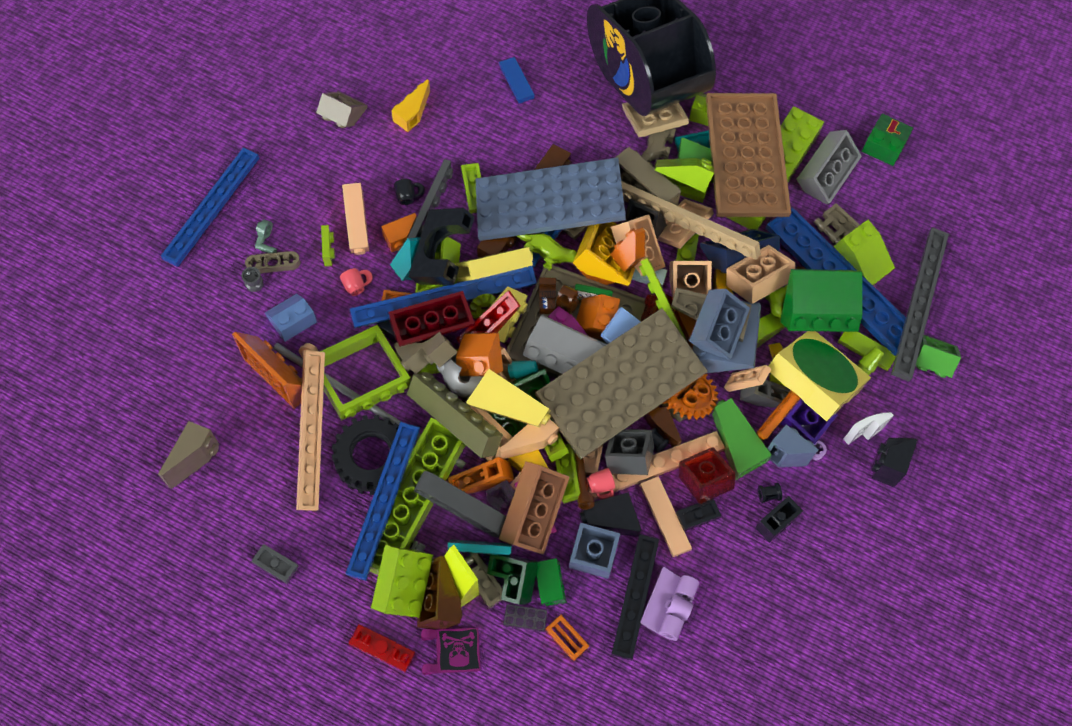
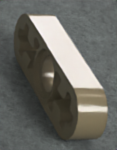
[245,251,301,273]

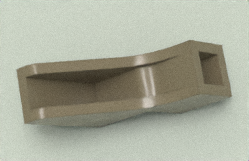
[393,332,457,374]

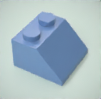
[265,294,317,342]

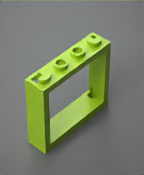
[320,325,411,421]

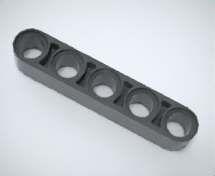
[414,471,506,538]

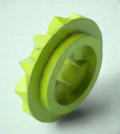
[469,294,496,319]

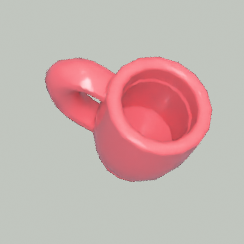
[340,268,373,296]
[586,468,615,500]

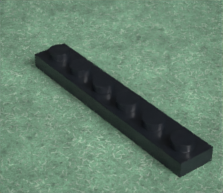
[611,534,659,661]

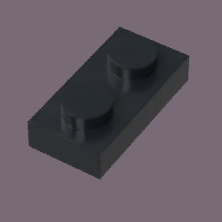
[676,498,721,531]

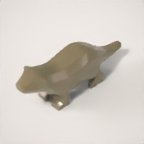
[641,128,676,162]

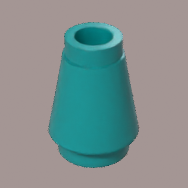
[508,360,538,380]

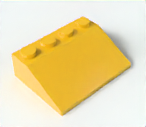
[573,222,635,286]

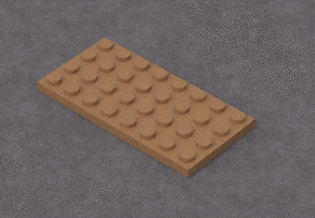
[706,93,791,217]

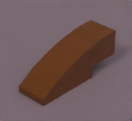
[643,406,682,447]

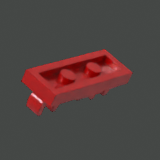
[348,624,415,673]

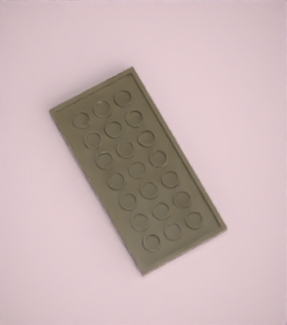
[535,308,708,460]

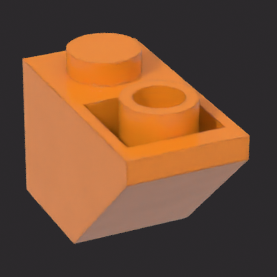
[610,227,645,272]

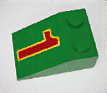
[861,113,914,166]

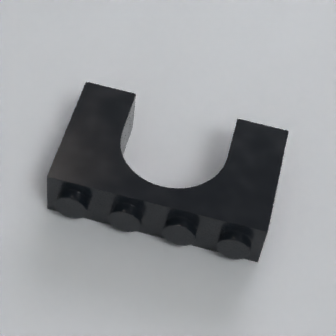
[408,208,475,285]

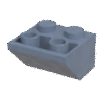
[767,425,818,468]

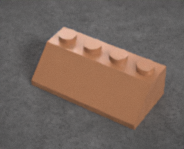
[499,461,570,555]

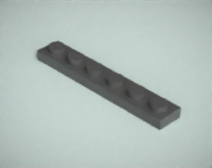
[408,159,453,238]

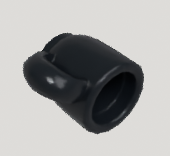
[394,179,425,205]

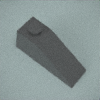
[740,380,791,408]

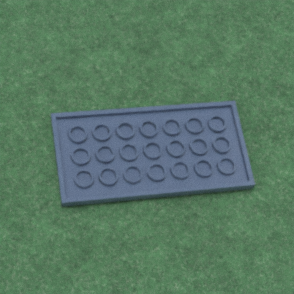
[476,158,626,241]

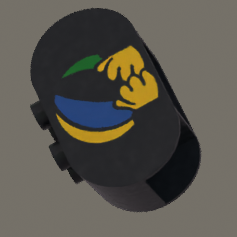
[587,0,716,116]

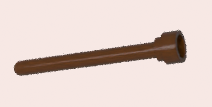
[574,451,595,510]

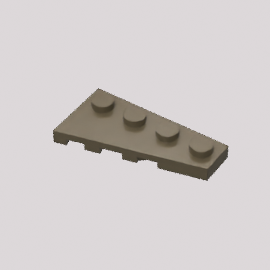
[671,288,752,342]

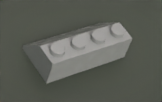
[797,130,862,204]
[523,315,607,374]

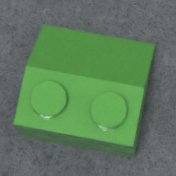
[916,334,961,378]

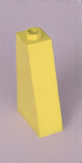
[455,247,533,282]
[466,369,551,428]

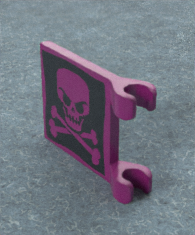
[421,628,480,675]

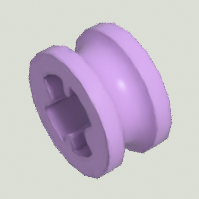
[812,441,827,460]

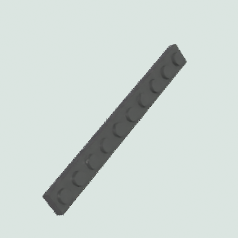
[891,227,949,382]

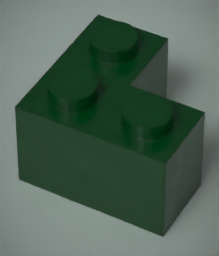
[487,554,538,605]

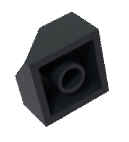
[871,438,918,487]

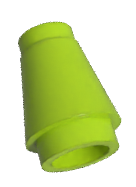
[857,347,884,375]

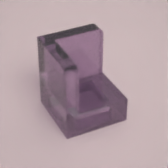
[486,480,515,512]

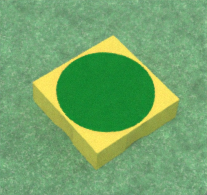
[769,331,871,421]

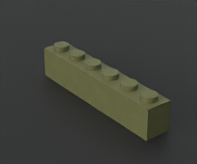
[407,372,503,458]

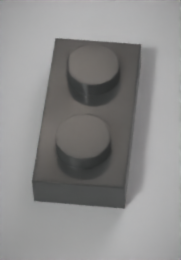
[251,544,299,584]

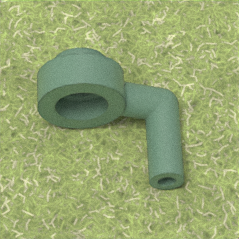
[255,219,277,253]

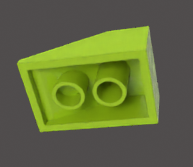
[655,158,714,193]
[834,219,895,285]

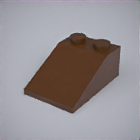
[417,556,462,630]

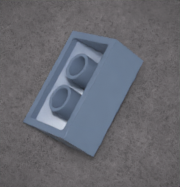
[689,289,750,359]

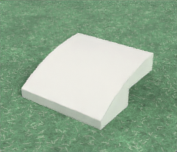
[844,412,894,445]

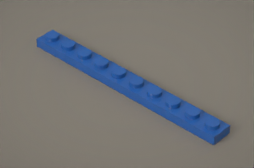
[349,266,537,328]

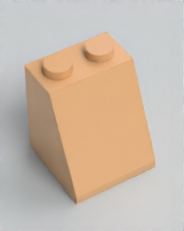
[669,261,712,299]

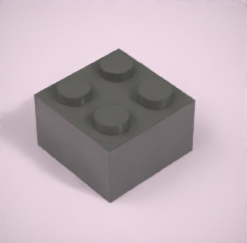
[605,429,654,475]

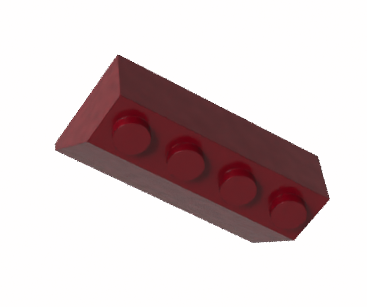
[389,291,475,347]

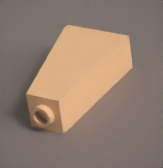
[342,183,369,255]

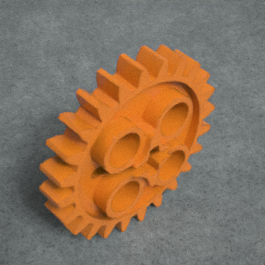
[662,374,718,420]

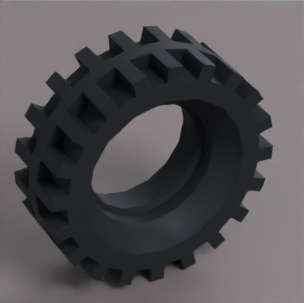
[332,415,399,495]

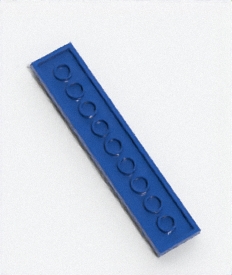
[765,207,906,356]

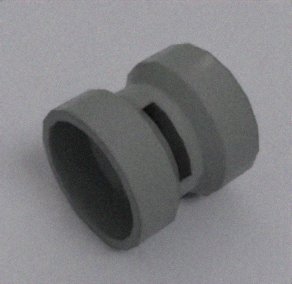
[242,267,264,292]

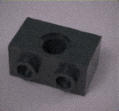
[755,496,803,543]

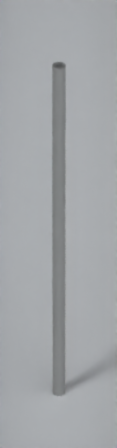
[273,343,467,469]

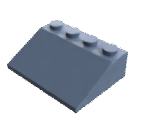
[693,301,761,373]

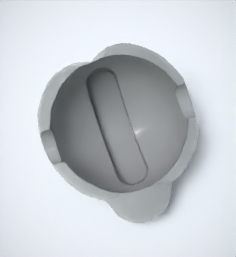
[436,353,484,399]

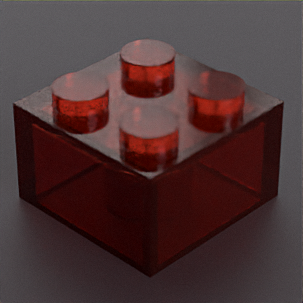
[679,447,735,504]

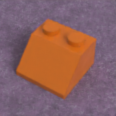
[576,294,620,340]
[456,333,503,376]

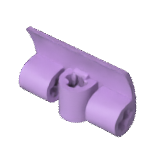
[640,567,699,641]

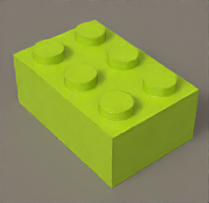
[371,545,433,618]

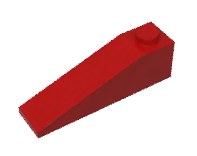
[456,290,521,344]

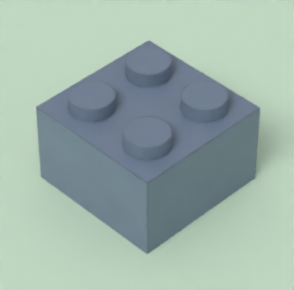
[569,523,620,579]

